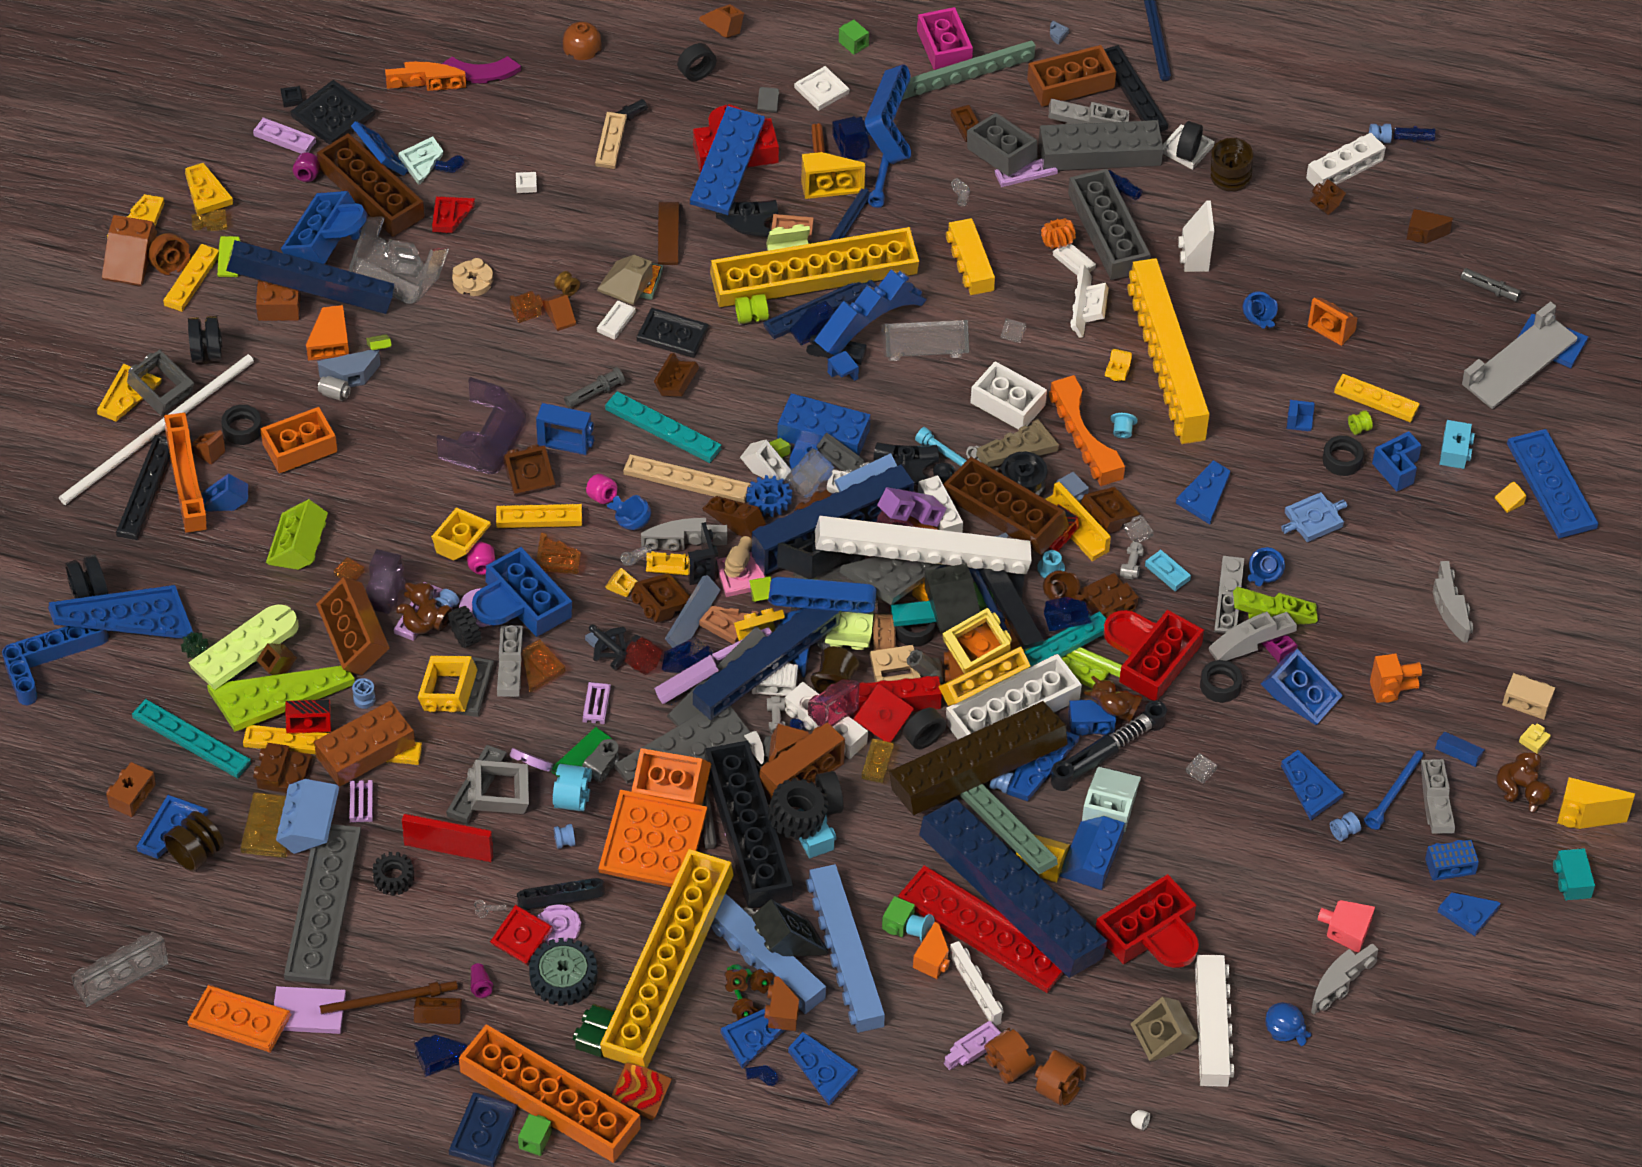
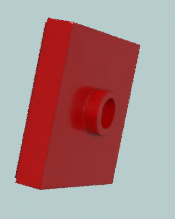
[853,683,914,744]
[490,905,554,966]

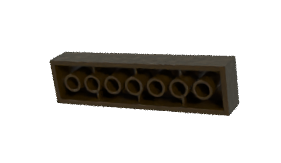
[889,701,1068,816]

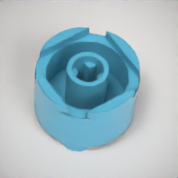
[553,764,592,811]

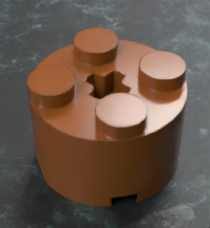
[984,1028,1036,1084]
[1035,1050,1086,1106]

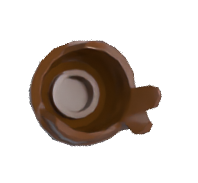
[1043,570,1085,605]

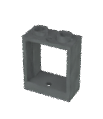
[127,349,194,416]

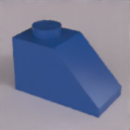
[201,473,249,511]

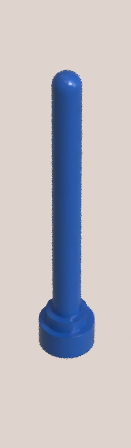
[868,155,889,208]
[1364,750,1423,830]

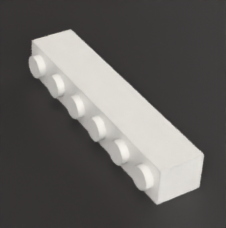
[1195,955,1234,1087]

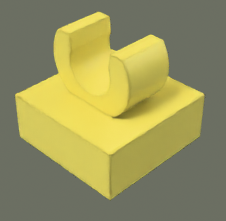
[1519,723,1551,754]

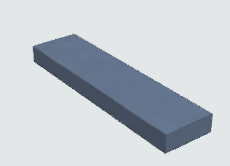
[665,575,720,653]

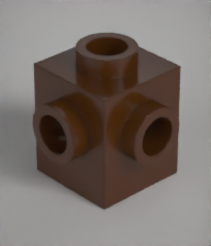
[1310,178,1346,215]

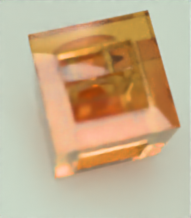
[510,291,543,323]

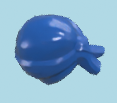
[1242,292,1278,329]
[607,495,651,530]
[1248,547,1285,587]
[1265,1002,1311,1046]

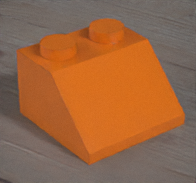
[1308,297,1358,346]

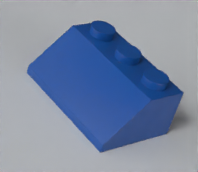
[1059,816,1125,890]

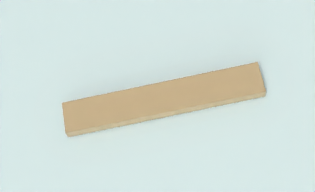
[624,454,750,503]

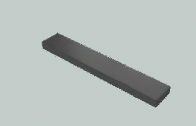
[667,626,766,727]

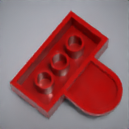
[693,104,779,173]
[1103,610,1204,701]
[1095,874,1199,968]

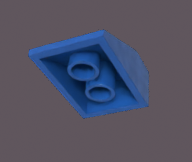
[1261,649,1343,725]

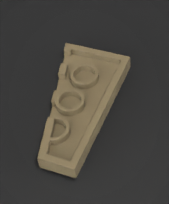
[976,419,1059,467]

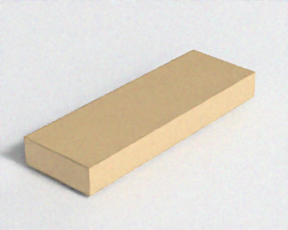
[595,112,627,169]

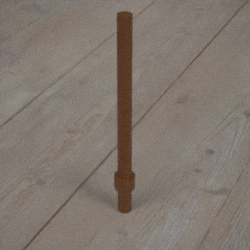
[319,981,458,1015]

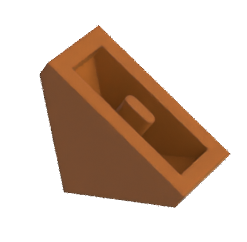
[541,294,576,331]
[191,430,225,465]
[768,724,810,762]

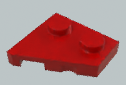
[432,196,475,233]

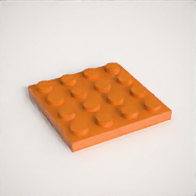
[598,790,708,887]

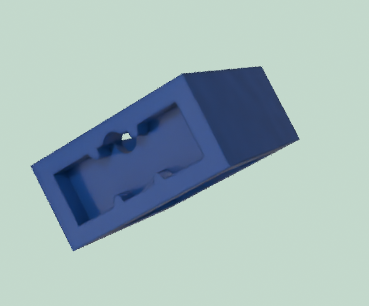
[536,403,594,455]

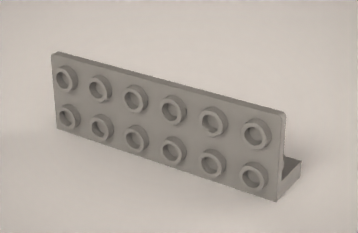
[1462,301,1577,409]

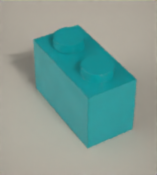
[1553,848,1595,901]

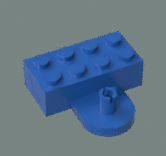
[281,191,368,264]
[777,393,871,482]
[472,547,572,637]

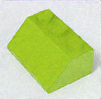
[266,499,328,570]

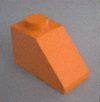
[913,922,950,979]

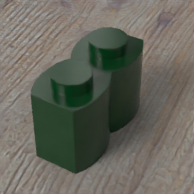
[573,1004,615,1057]

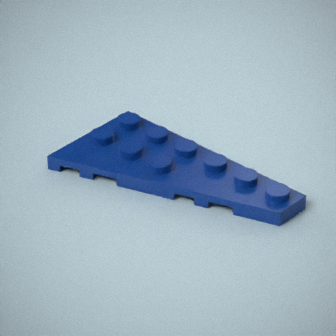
[48,585,194,640]

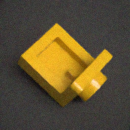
[1105,349,1132,381]

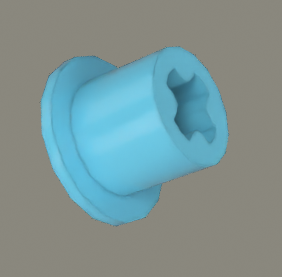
[1111,413,1137,438]
[1037,550,1065,578]
[906,914,935,942]

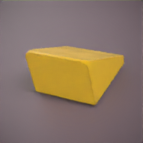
[1495,482,1526,513]
[605,568,637,597]

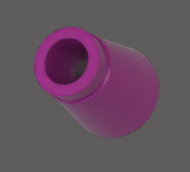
[471,963,493,998]

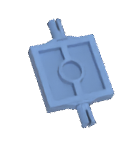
[1281,492,1347,542]

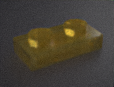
[861,738,894,783]

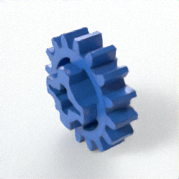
[746,475,792,517]

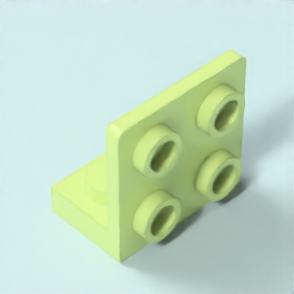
[766,224,810,251]
[825,611,874,650]

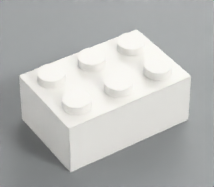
[971,361,1047,429]

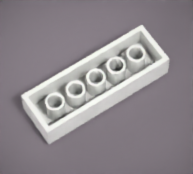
[946,654,1082,739]

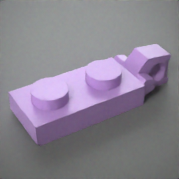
[944,1021,1001,1070]

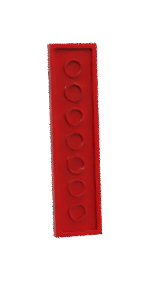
[898,865,1064,993]

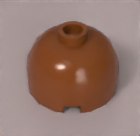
[563,22,601,60]
[148,233,191,275]

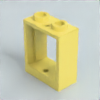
[943,608,1012,673]

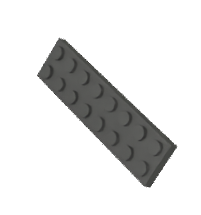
[284,824,361,985]

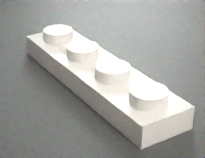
[950,941,1003,1026]

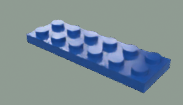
[690,106,765,215]
[1507,429,1598,539]

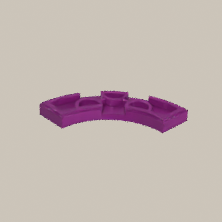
[442,56,521,84]

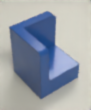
[827,351,859,381]
[1287,400,1315,431]

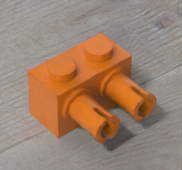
[1370,654,1422,703]

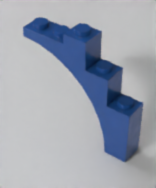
[814,270,926,355]

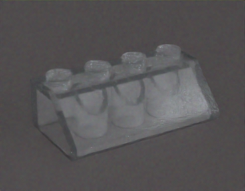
[71,932,169,1007]

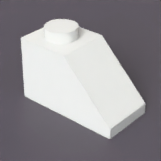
[740,440,791,481]

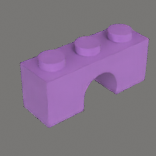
[877,487,947,527]

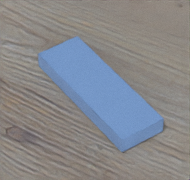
[834,453,897,492]

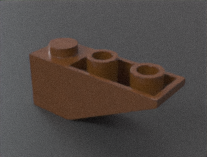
[702,496,766,539]

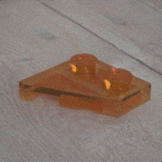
[536,533,581,574]
[522,639,565,692]

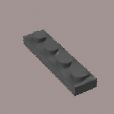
[446,745,507,824]

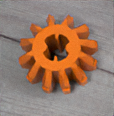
[1041,218,1076,249]

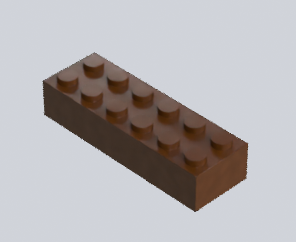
[317,133,424,237]
[943,456,1069,555]

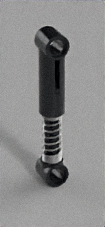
[1051,700,1167,791]

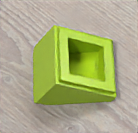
[769,438,791,458]
[749,576,771,601]

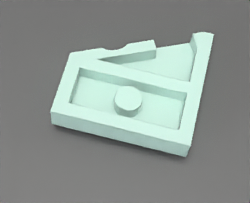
[398,137,443,185]

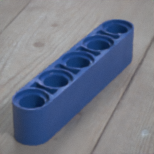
[768,577,877,613]

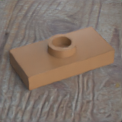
[873,614,895,651]

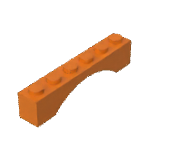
[1049,375,1125,486]
[164,412,207,533]

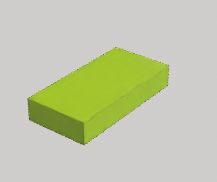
[366,334,391,350]

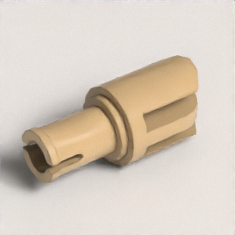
[724,536,752,578]

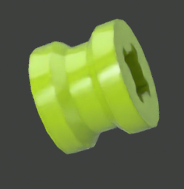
[1348,410,1373,435]

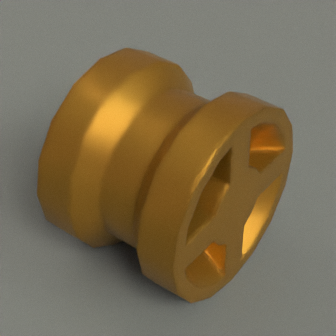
[554,271,580,297]

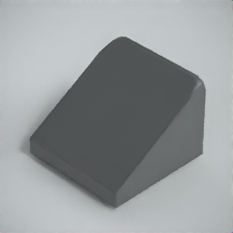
[757,87,779,113]

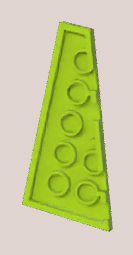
[207,666,355,732]

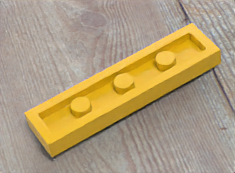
[163,244,219,312]
[1334,374,1420,423]
[496,504,582,528]

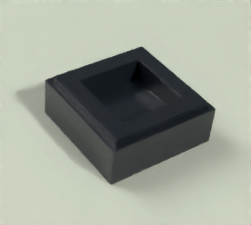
[280,86,303,107]

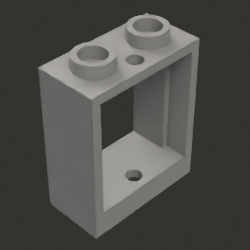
[467,760,529,814]

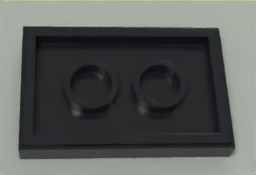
[637,307,709,358]

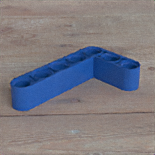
[865,64,911,164]
[2,626,109,705]

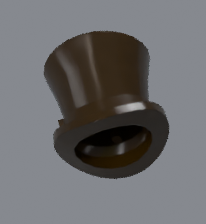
[811,646,859,703]

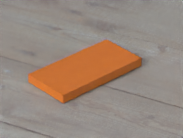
[187,985,291,1053]

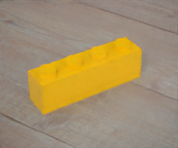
[946,218,995,295]
[938,647,1030,706]

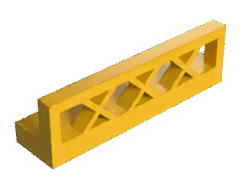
[1046,482,1111,561]

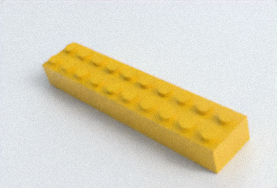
[710,227,919,307]
[1127,258,1209,444]
[600,849,734,1068]

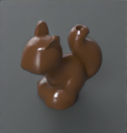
[396,583,453,634]
[1083,676,1143,723]
[1496,753,1553,813]

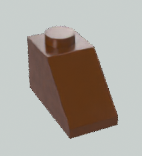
[1406,209,1453,244]

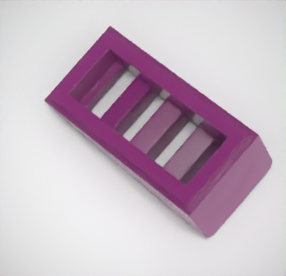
[1261,635,1298,663]

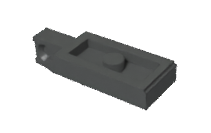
[816,432,867,472]

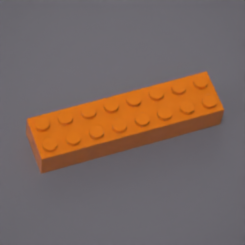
[459,1024,641,1163]

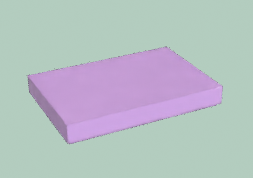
[274,986,346,1034]

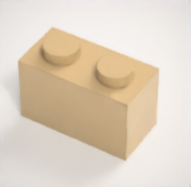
[1502,673,1555,720]

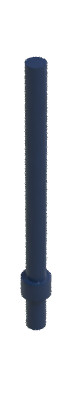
[968,567,1010,635]

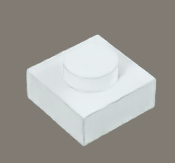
[516,172,537,193]

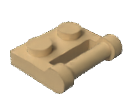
[870,645,920,682]

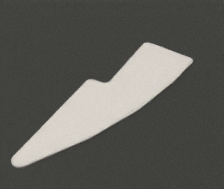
[744,731,764,764]

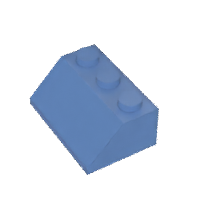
[276,779,339,854]

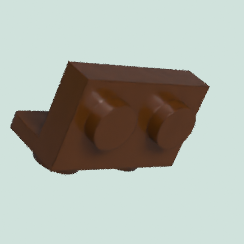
[654,353,700,396]

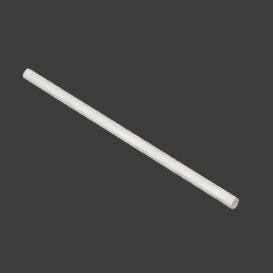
[59,354,254,505]

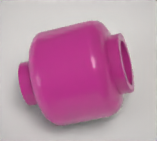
[586,474,618,504]
[467,542,495,575]

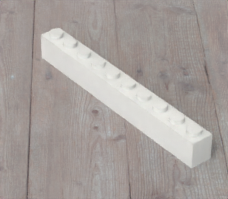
[815,516,1032,574]

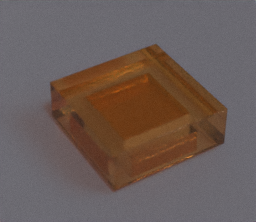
[334,557,364,580]

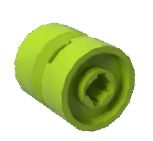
[735,294,769,324]

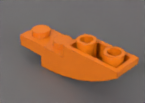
[385,62,466,91]

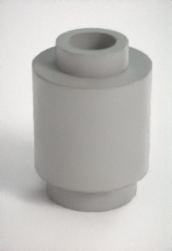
[318,376,351,401]

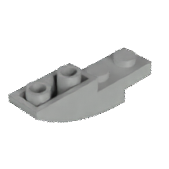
[1048,99,1129,124]
[641,518,727,551]
[1214,556,1244,633]
[1432,561,1473,642]
[1209,612,1297,661]
[497,625,523,697]
[1421,759,1455,834]
[1311,943,1379,1015]

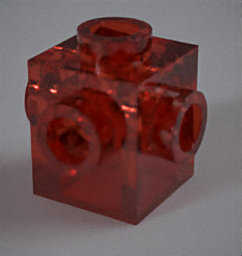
[624,637,663,675]

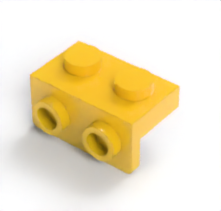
[734,608,785,641]

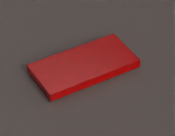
[402,814,493,862]

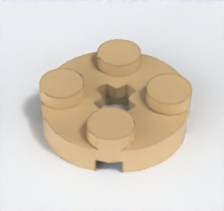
[452,258,493,296]

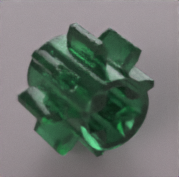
[181,632,209,658]

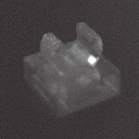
[1124,515,1154,543]
[1186,753,1217,784]

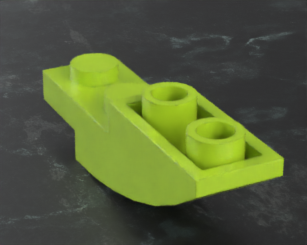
[1233,587,1318,624]

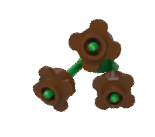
[725,964,774,1020]

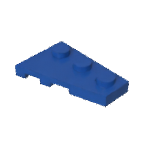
[1176,460,1231,525]
[1281,750,1344,821]
[137,795,209,859]
[788,1032,858,1106]

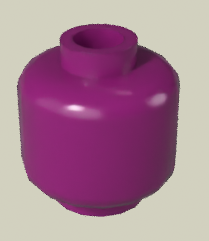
[292,152,320,182]

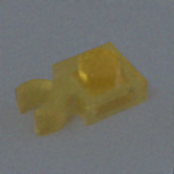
[191,209,227,231]

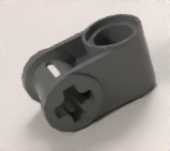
[582,739,619,783]

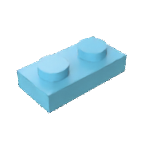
[1145,550,1191,591]

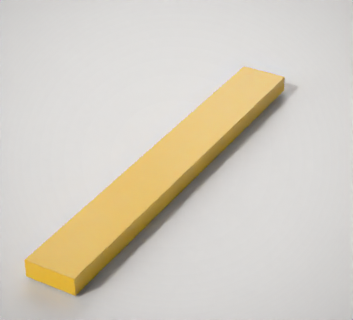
[243,725,422,765]

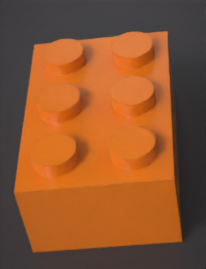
[260,407,337,473]
[631,748,711,806]

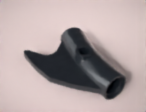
[716,200,778,237]
[873,442,939,485]

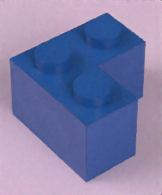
[1372,431,1421,492]

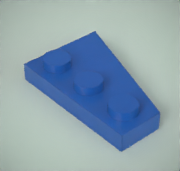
[721,1009,785,1069]

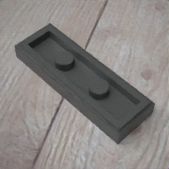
[457,657,494,717]

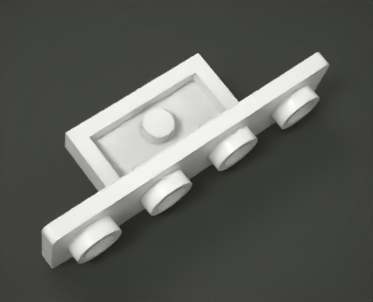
[1070,264,1109,338]

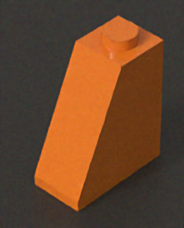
[306,305,349,361]

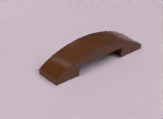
[658,202,679,265]

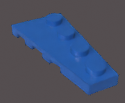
[1007,732,1079,801]

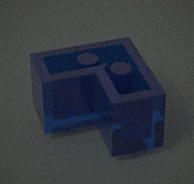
[832,116,870,160]

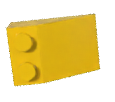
[801,152,865,199]
[1557,777,1635,829]

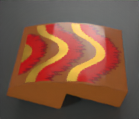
[611,1063,672,1120]

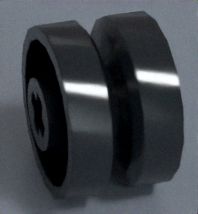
[188,316,222,363]
[1001,451,1048,498]
[65,554,108,599]

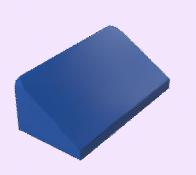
[1435,731,1485,767]

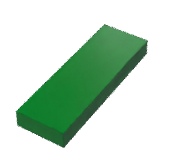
[551,727,612,777]

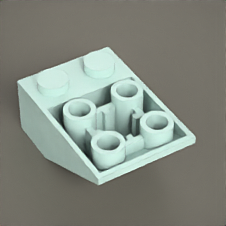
[1082,767,1141,832]

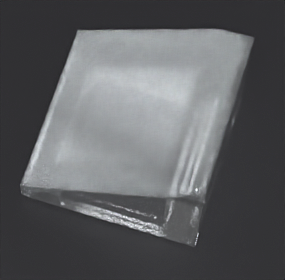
[1000,318,1027,343]

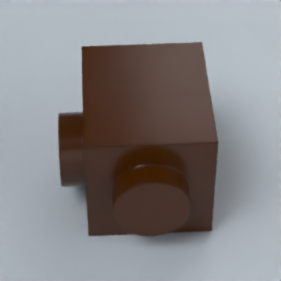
[256,643,297,675]

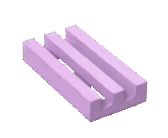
[583,682,611,724]
[350,780,373,822]

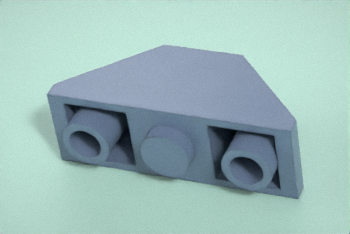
[317,349,381,387]

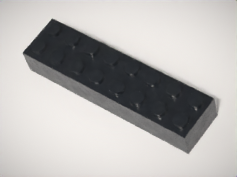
[705,740,793,908]

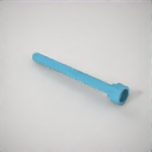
[915,427,967,466]

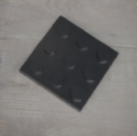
[290,80,375,145]

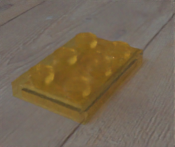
[241,792,288,858]

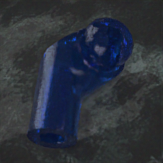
[435,155,464,173]
[745,1065,779,1086]

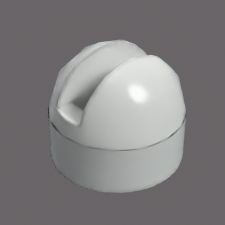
[1131,1110,1150,1130]

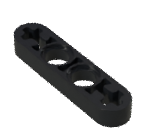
[517,878,605,909]

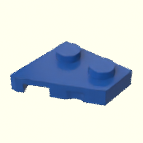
[1437,892,1501,936]

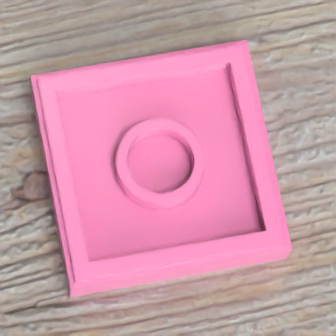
[716,552,765,597]

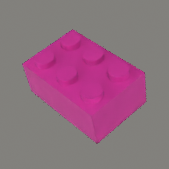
[917,7,973,70]

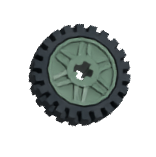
[529,938,598,1006]

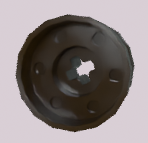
[1210,138,1253,191]
[163,811,224,872]

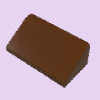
[414,997,462,1024]

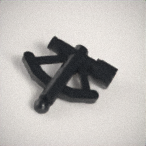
[589,624,644,670]

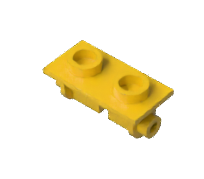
[646,551,688,575]

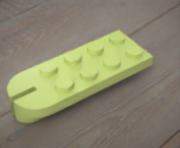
[189,605,299,690]

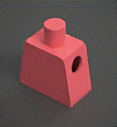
[1317,900,1375,953]

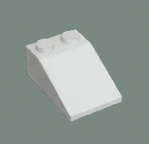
[1178,201,1214,272]

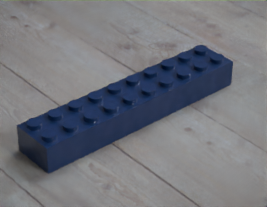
[919,799,1107,978]

